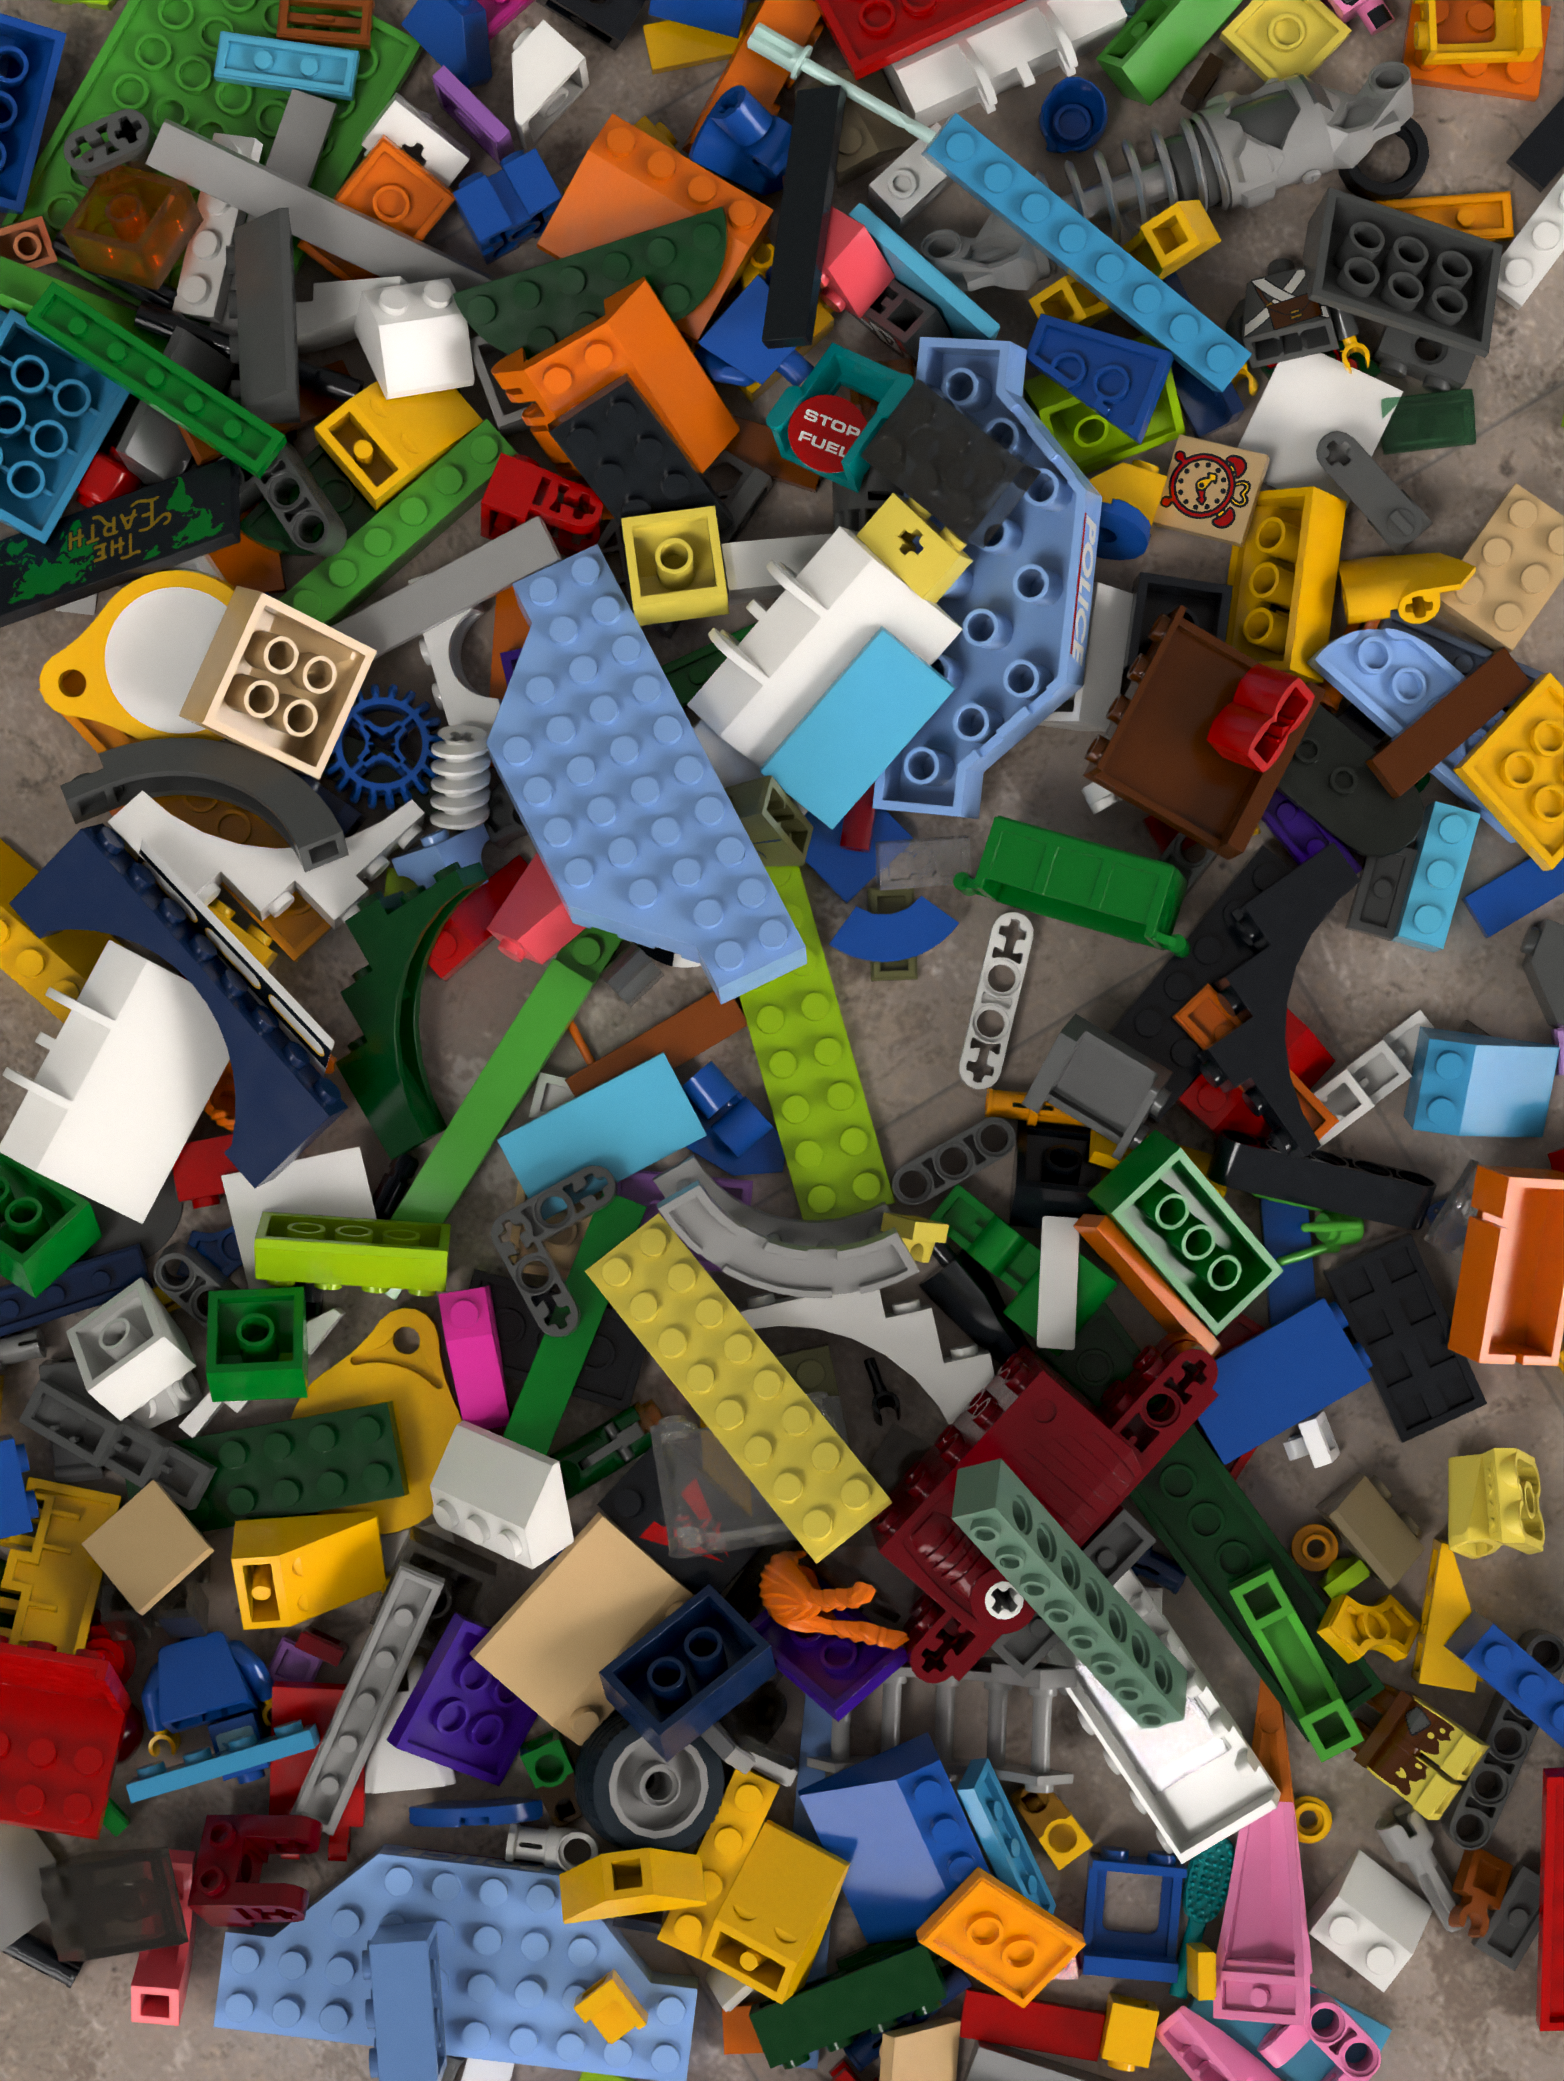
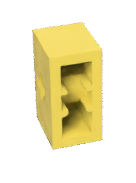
[856,493,973,603]

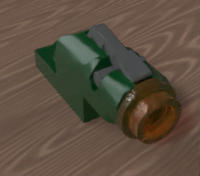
[548,1398,671,1500]

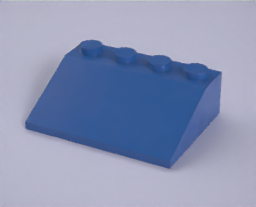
[798,1732,991,1944]

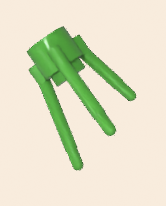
[1252,1193,1364,1266]

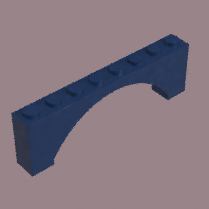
[9,823,349,1189]

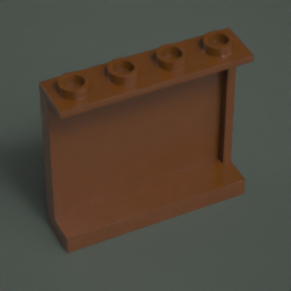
[1083,605,1326,860]

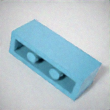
[1391,801,1481,953]

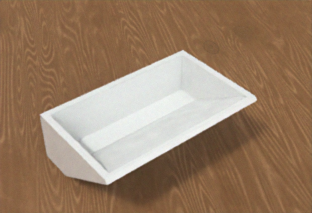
[883,0,1127,127]
[687,526,963,767]
[0,940,230,1224]

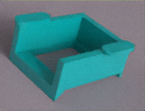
[766,342,915,493]

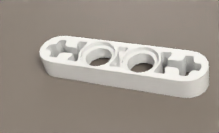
[958,912,1034,1090]

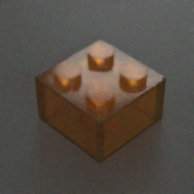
[61,165,204,290]

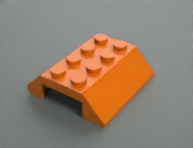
[491,276,740,520]

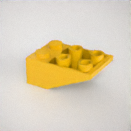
[314,381,483,511]
[231,1511,387,1630]
[700,1820,851,2005]

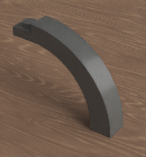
[60,738,349,872]

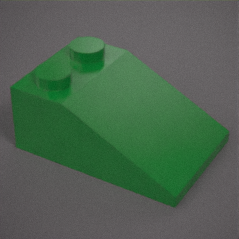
[0,1153,102,1299]

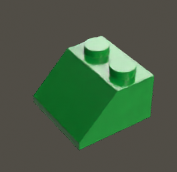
[206,1287,308,1402]

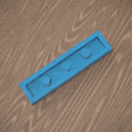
[126,1719,321,1803]
[957,1758,1057,1915]

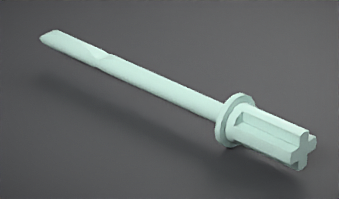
[747,22,937,144]

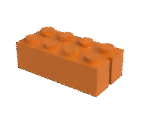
[1447,1165,1564,1366]

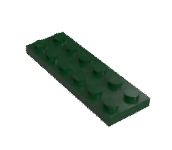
[125,1401,409,1532]

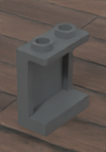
[1022,1014,1173,1161]

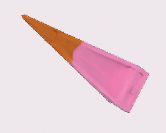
[1213,1678,1313,2026]

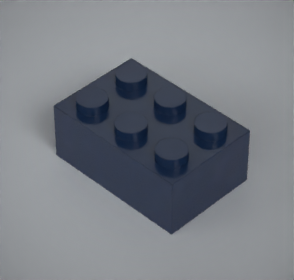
[599,1584,777,1762]

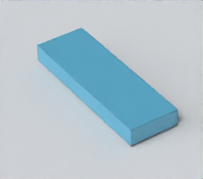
[214,31,360,101]

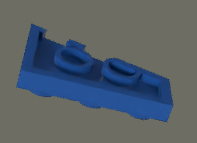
[1026,313,1174,445]

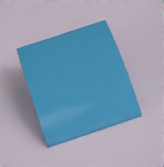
[0,309,130,544]

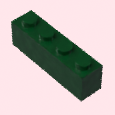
[749,1938,948,2070]

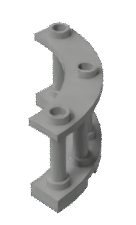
[653,1155,920,1298]
[806,1656,1077,1793]

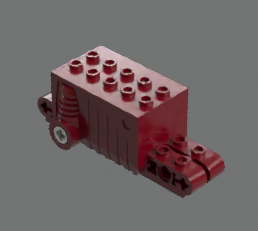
[869,1331,1219,1684]

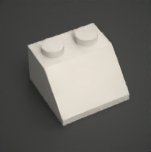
[512,20,590,152]
[354,278,475,400]
[66,1277,196,1421]
[1306,1848,1433,1993]

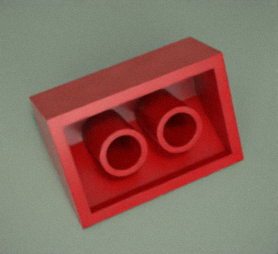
[1175,1008,1336,1141]

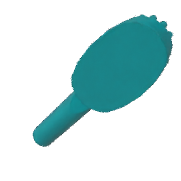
[1169,1838,1235,1999]

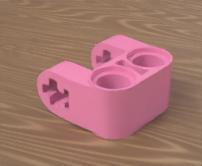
[1257,1993,1381,2081]

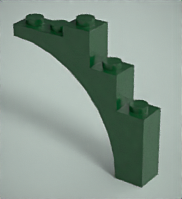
[335,862,489,1160]

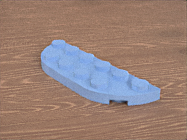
[1307,628,1517,844]

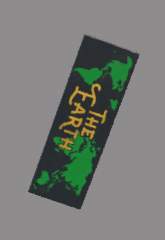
[0,458,241,628]

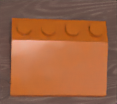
[537,113,774,344]

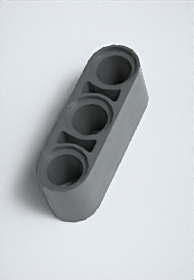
[891,1117,1016,1205]
[153,1242,241,1329]

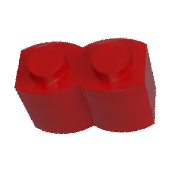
[1207,663,1315,773]

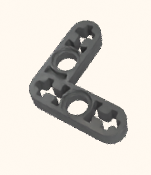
[491,1165,618,1338]

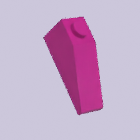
[438,1285,511,1429]

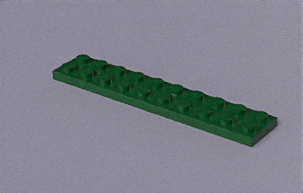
[1035,1302,1385,1742]

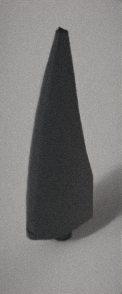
[919,1242,1034,1365]

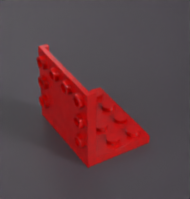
[0,1635,132,1840]

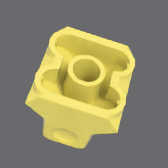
[1448,1448,1545,1559]

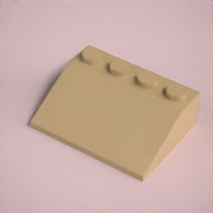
[470,1512,694,1746]

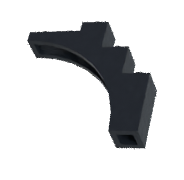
[1197,842,1361,1160]

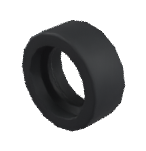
[1338,117,1430,201]

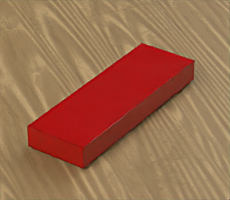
[960,1988,1105,2062]

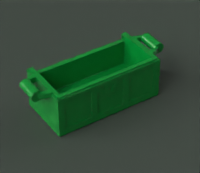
[953,815,1191,958]

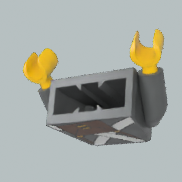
[1225,258,1370,396]

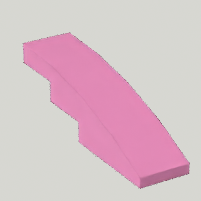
[1155,2005,1282,2081]

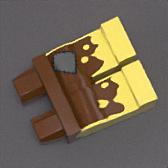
[1350,1682,1490,1820]

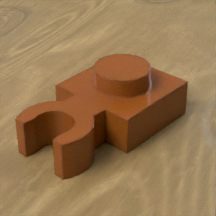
[1448,1848,1513,1938]

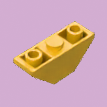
[559,1848,707,1924]

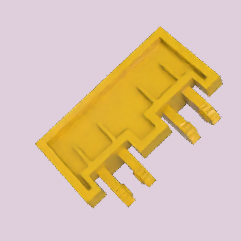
[0,1477,121,1655]

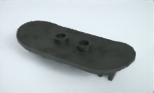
[1276,704,1424,857]

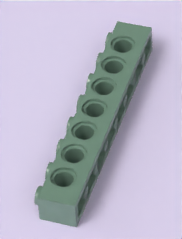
[951,1458,1188,1729]

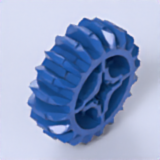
[324,684,445,810]

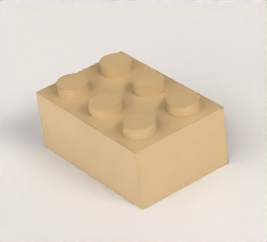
[1437,483,1564,653]

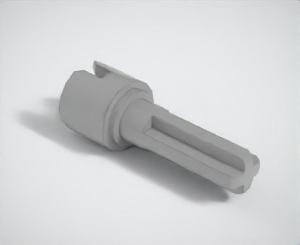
[1375,1803,1470,1933]

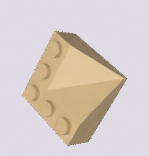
[179,586,377,780]

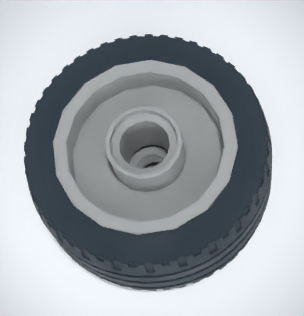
[574,1713,725,1852]

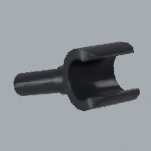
[864,1357,901,1426]

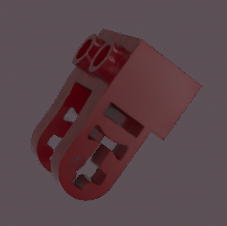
[187,1814,323,1927]

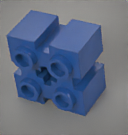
[453,148,562,265]

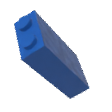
[1196,1297,1373,1465]

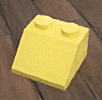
[621,506,729,626]

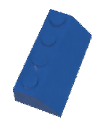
[0,13,67,214]

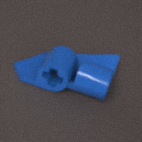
[689,85,792,196]
[682,1061,785,1176]

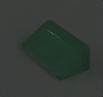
[1381,389,1476,455]

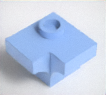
[391,823,490,889]

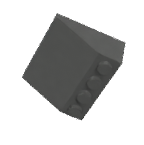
[1303,187,1503,358]

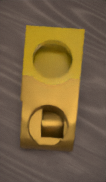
[1010,1785,1093,1870]

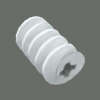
[430,725,491,830]

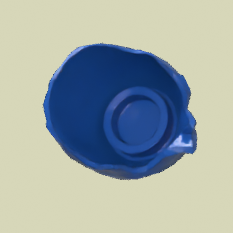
[1039,76,1109,154]

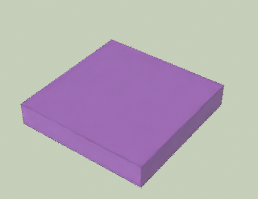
[432,65,515,168]

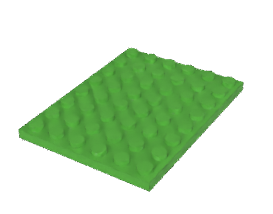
[1,0,424,326]

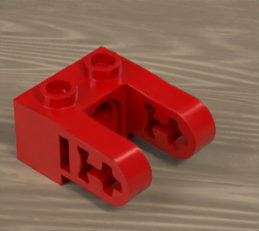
[480,453,603,557]

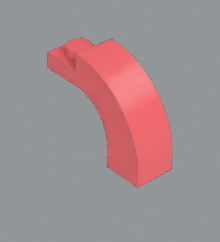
[131,1848,197,2026]

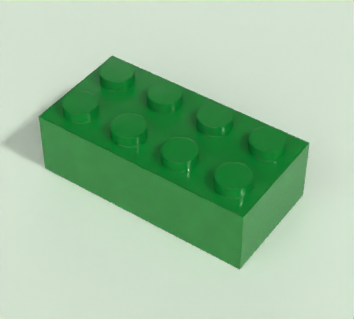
[1087,1129,1284,1336]

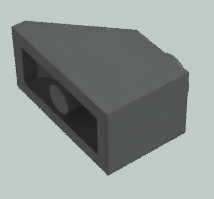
[1520,919,1564,1029]

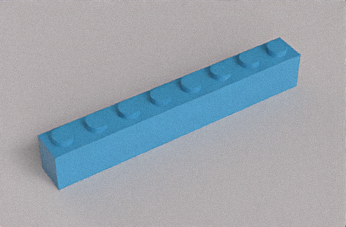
[921,113,1252,392]

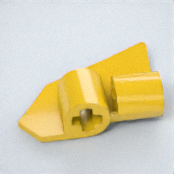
[1338,552,1476,625]

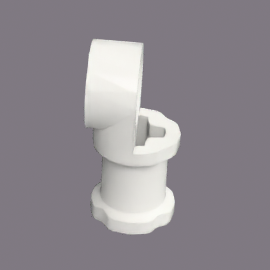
[505,1823,599,1871]

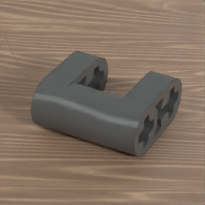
[63,109,158,196]

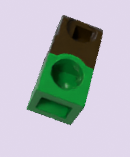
[520,1729,583,1828]

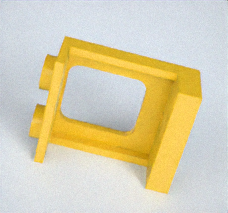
[1412,0,1543,65]

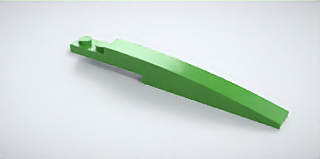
[384,927,624,1301]

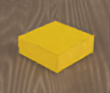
[1186,1942,1217,2001]

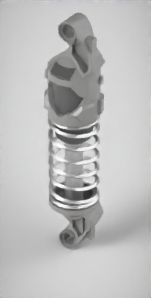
[920,61,1414,293]

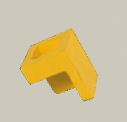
[574,1969,649,2044]

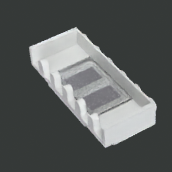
[1044,1568,1281,1864]

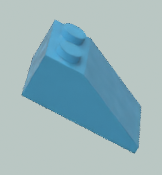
[1404,1026,1560,1137]

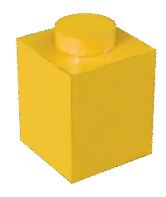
[1099,1992,1159,2072]

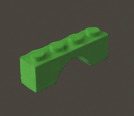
[1228,1563,1364,1763]

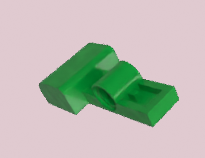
[929,1184,1119,1357]

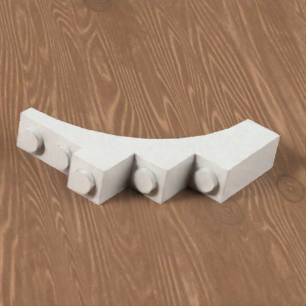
[107,790,425,930]
[739,1289,995,1425]

